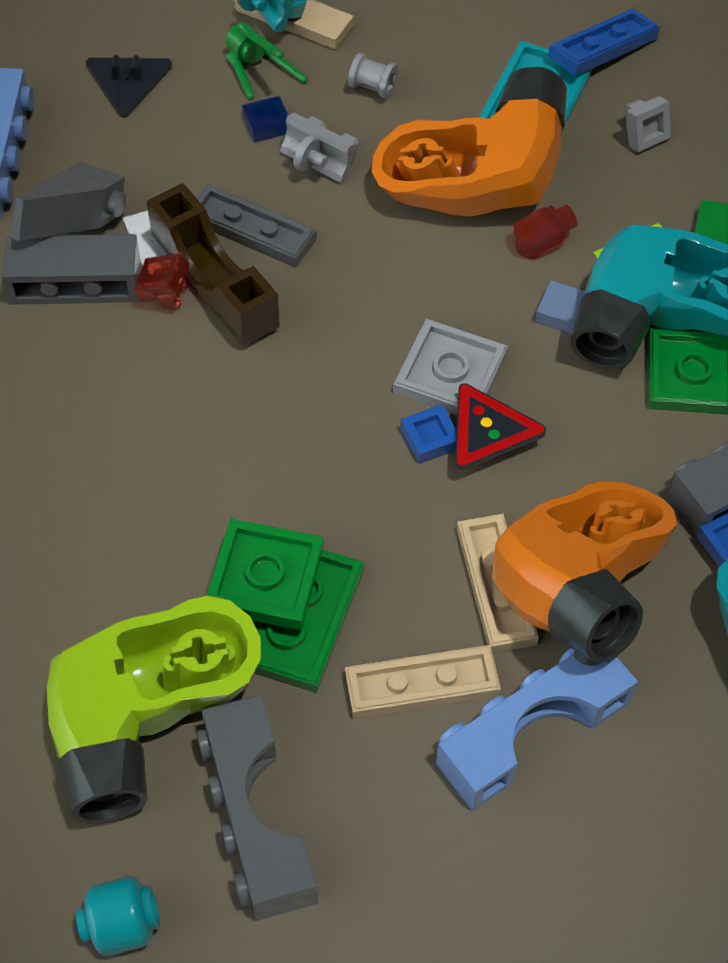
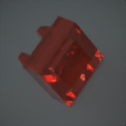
[133,253,190,309]

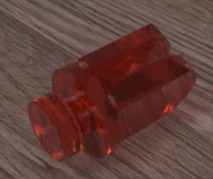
[514,204,578,260]

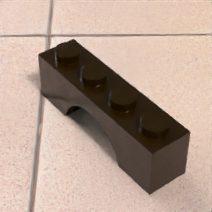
[146,183,280,347]

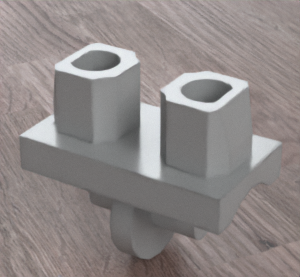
[280,112,359,183]

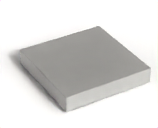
[393,318,508,415]

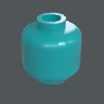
[76,876,160,956]

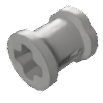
[348,52,399,99]

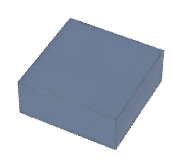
[535,280,585,334]

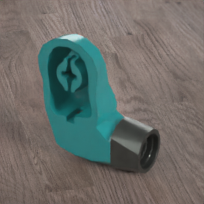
[570,225,728,369]

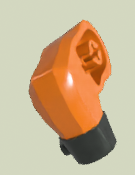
[372,67,567,217]
[492,481,677,666]

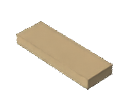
[234,0,354,50]
[457,514,539,653]
[345,645,501,719]

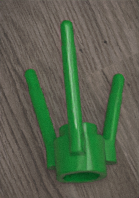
[225,22,308,100]

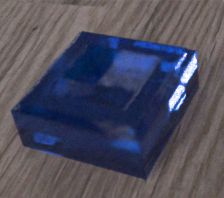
[242,96,288,143]

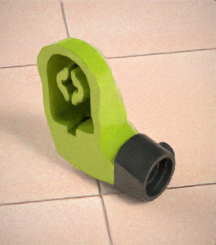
[46,596,261,823]

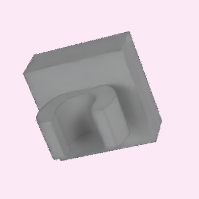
[625,96,671,152]

